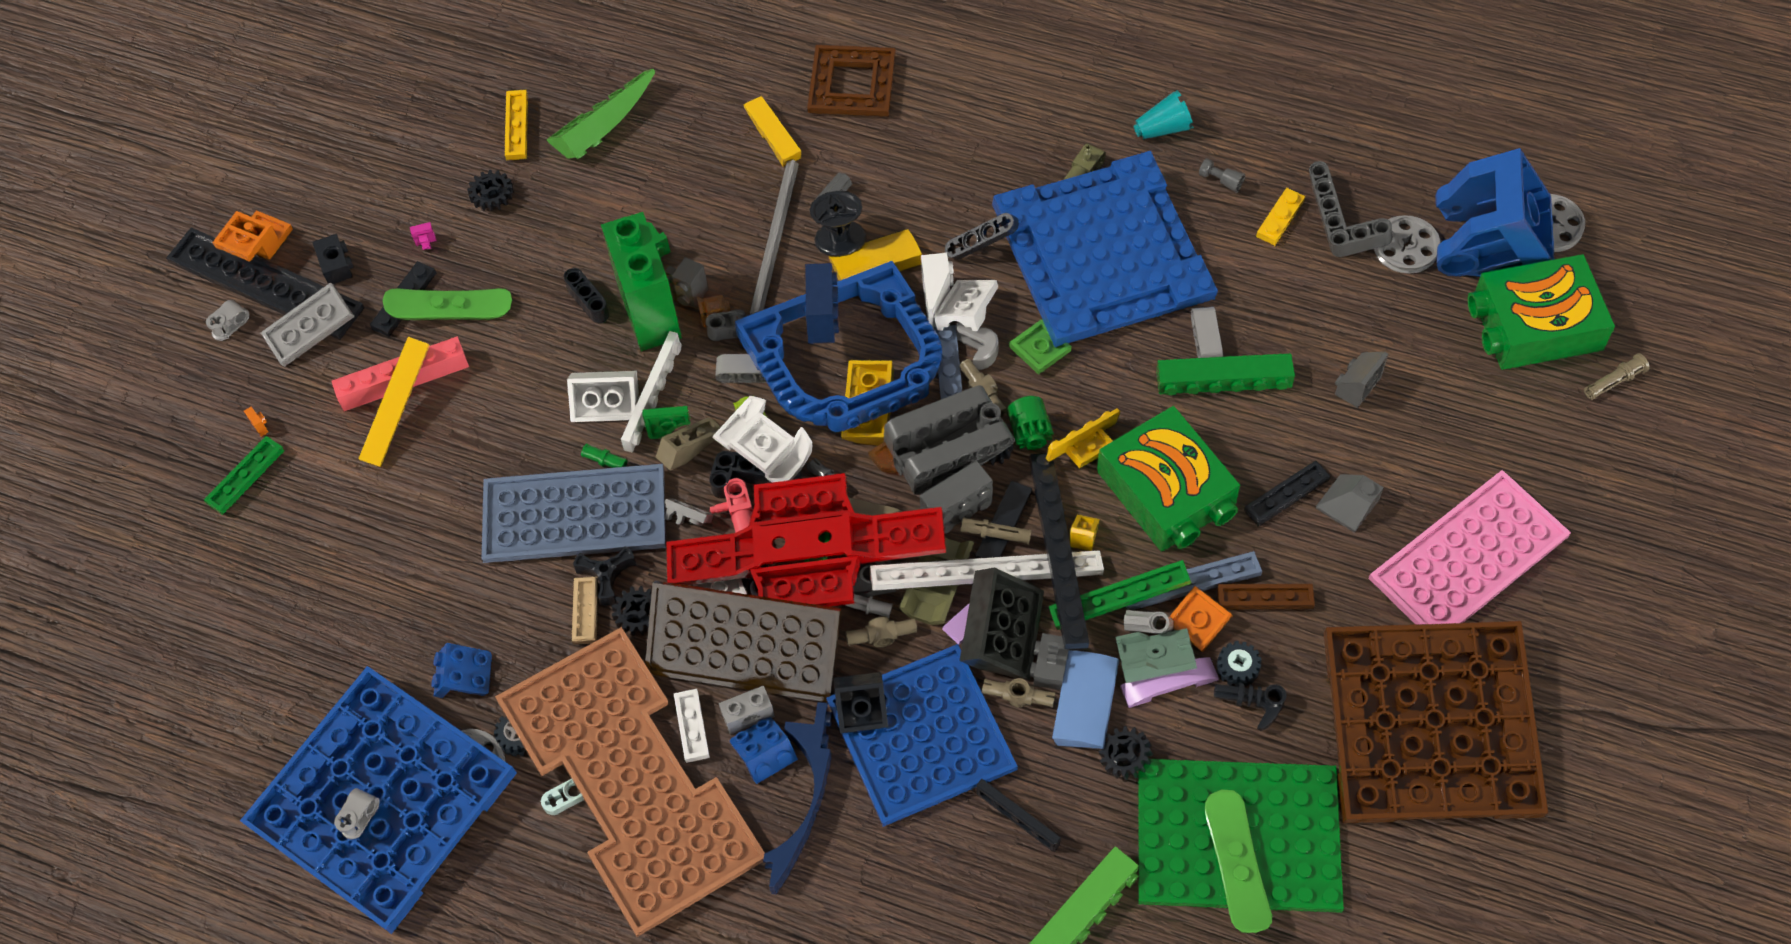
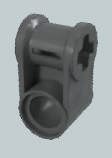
[706,310,746,341]

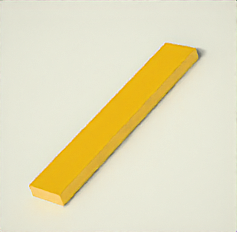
[358,337,430,468]

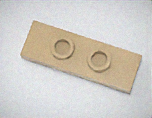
[572,577,598,645]

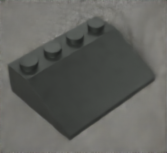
[960,567,1044,681]

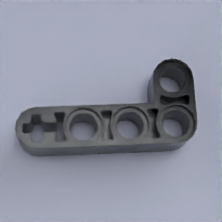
[709,451,802,498]

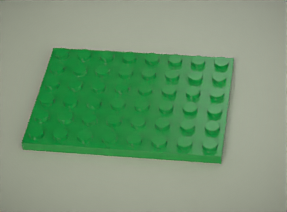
[1138,759,1344,913]

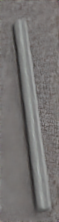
[750,160,799,315]

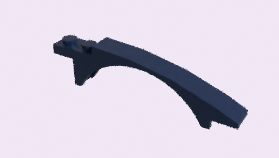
[763,702,832,895]

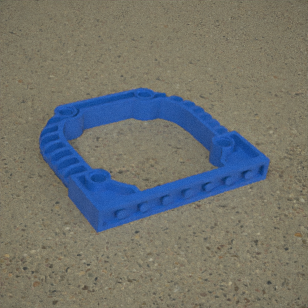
[735,261,942,432]

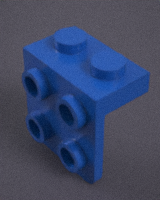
[431,643,492,698]
[730,717,798,784]

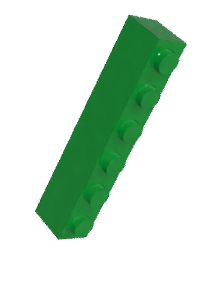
[1156,353,1295,395]

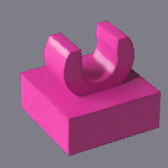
[410,222,437,250]

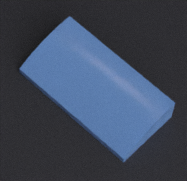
[1052,650,1119,749]

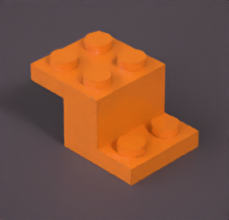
[212,210,293,261]

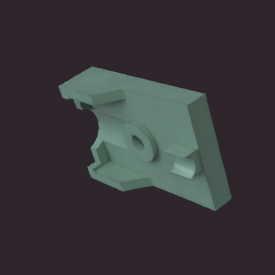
[1116,628,1197,683]

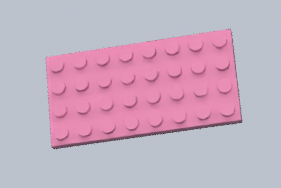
[1368,470,1571,624]

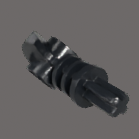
[1214,682,1287,731]

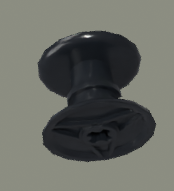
[809,191,867,257]

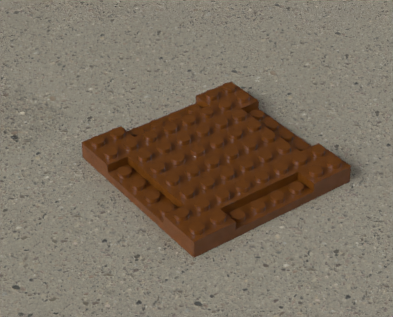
[1323,621,1548,824]

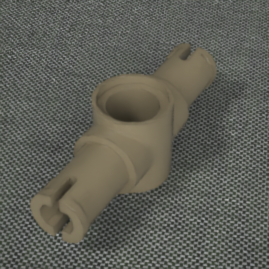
[960,359,1007,417]
[845,617,917,648]
[982,678,1056,708]

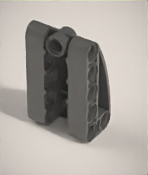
[884,385,1015,495]

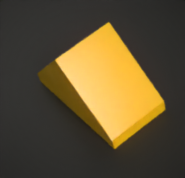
[1070,514,1100,551]

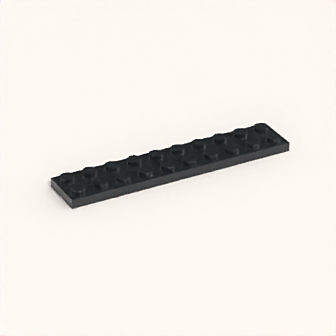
[166,227,364,340]

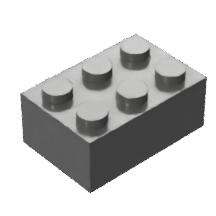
[920,461,993,534]

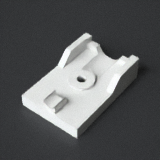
[934,280,998,331]

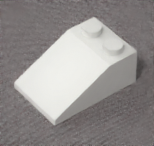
[921,253,954,329]

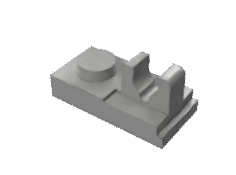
[665,499,714,526]

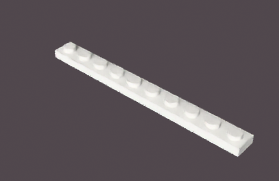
[869,551,1104,590]

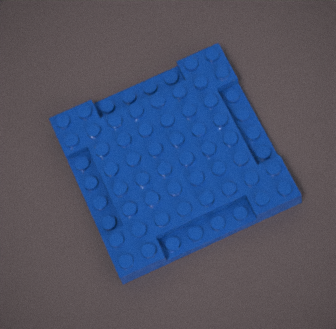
[992,151,1218,347]
[240,666,517,934]

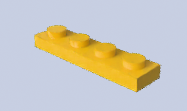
[505,90,528,161]

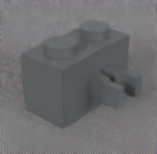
[665,257,708,308]
[1030,633,1069,691]

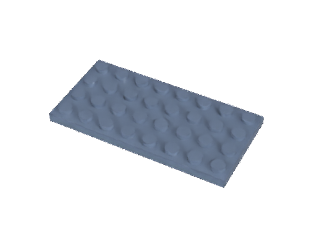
[482,464,666,563]

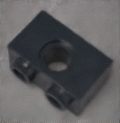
[312,233,354,284]

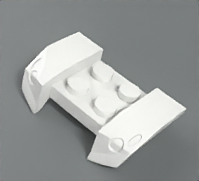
[712,396,812,482]

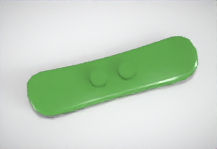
[383,288,512,320]
[1205,789,1272,933]

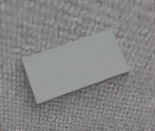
[260,282,355,367]

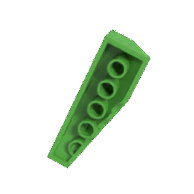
[546,69,655,159]

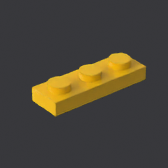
[1256,188,1305,246]

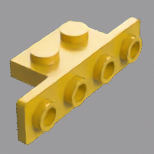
[1046,408,1121,468]

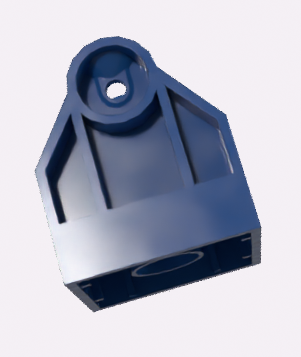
[1435,148,1555,277]

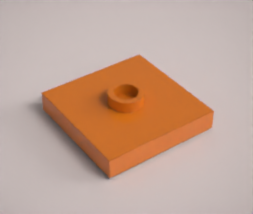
[1165,586,1232,652]

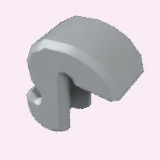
[957,322,999,370]

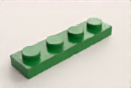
[204,436,285,515]

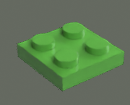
[1009,319,1072,375]

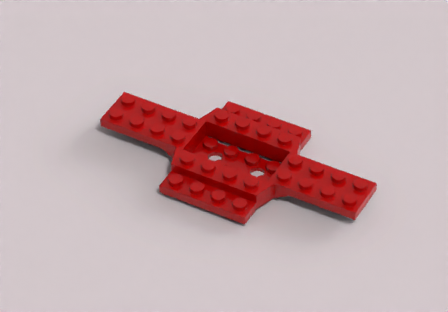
[667,473,946,607]

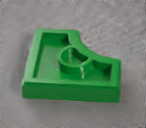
[643,406,690,439]

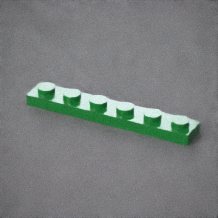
[1049,560,1192,630]

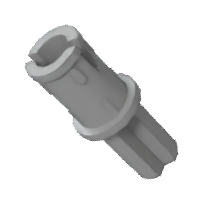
[846,594,893,618]

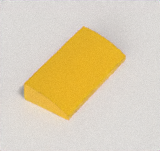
[828,229,922,281]
[841,360,894,446]

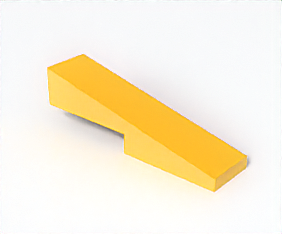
[744,96,801,167]

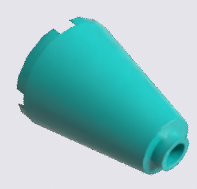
[1133,90,1194,139]

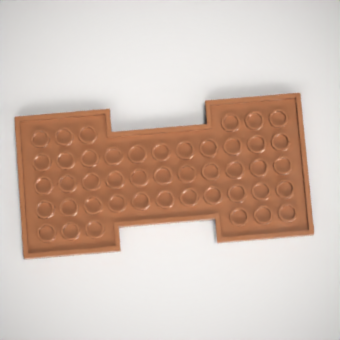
[495,627,765,937]

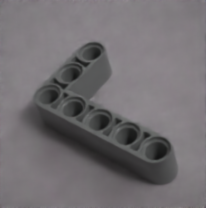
[1309,161,1393,257]

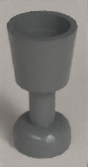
[1199,158,1245,193]

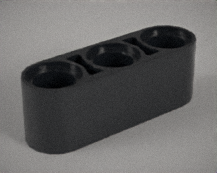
[564,268,609,324]

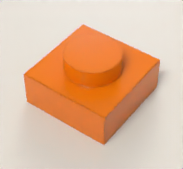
[244,407,268,437]

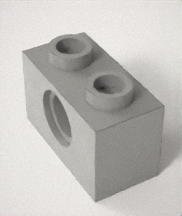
[719,686,775,735]

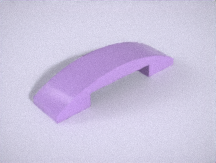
[1120,657,1219,708]

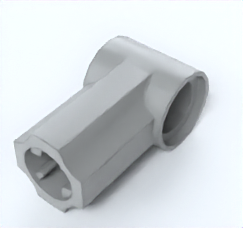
[1124,610,1174,634]

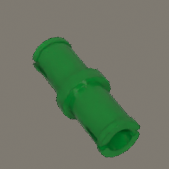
[581,443,628,468]

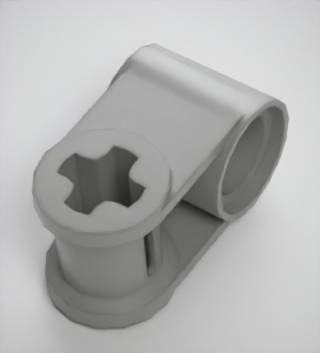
[206,300,250,341]
[335,788,380,840]

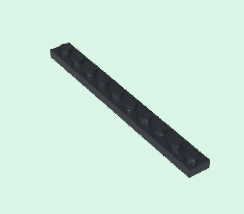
[1029,453,1089,649]

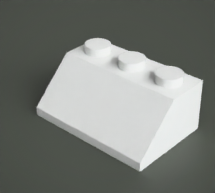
[567,371,639,422]

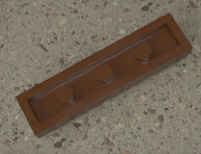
[1217,584,1315,609]

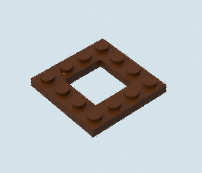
[807,45,896,117]

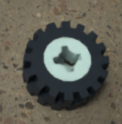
[1217,641,1261,687]

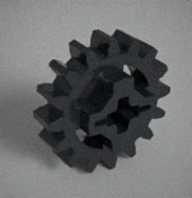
[467,170,514,212]
[612,586,652,636]
[1099,726,1153,780]

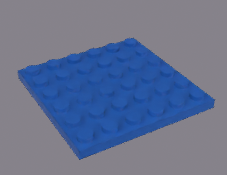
[826,644,1018,827]

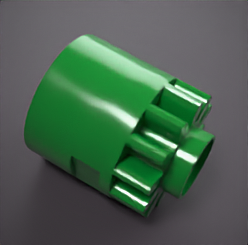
[1007,396,1054,450]

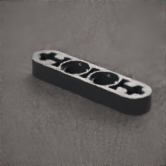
[945,213,1019,260]

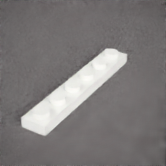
[621,331,682,453]

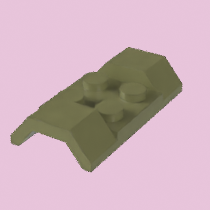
[900,538,974,626]

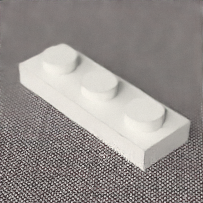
[674,689,710,763]

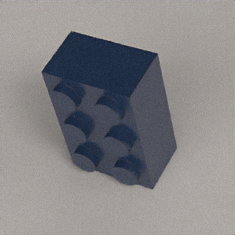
[805,263,839,344]

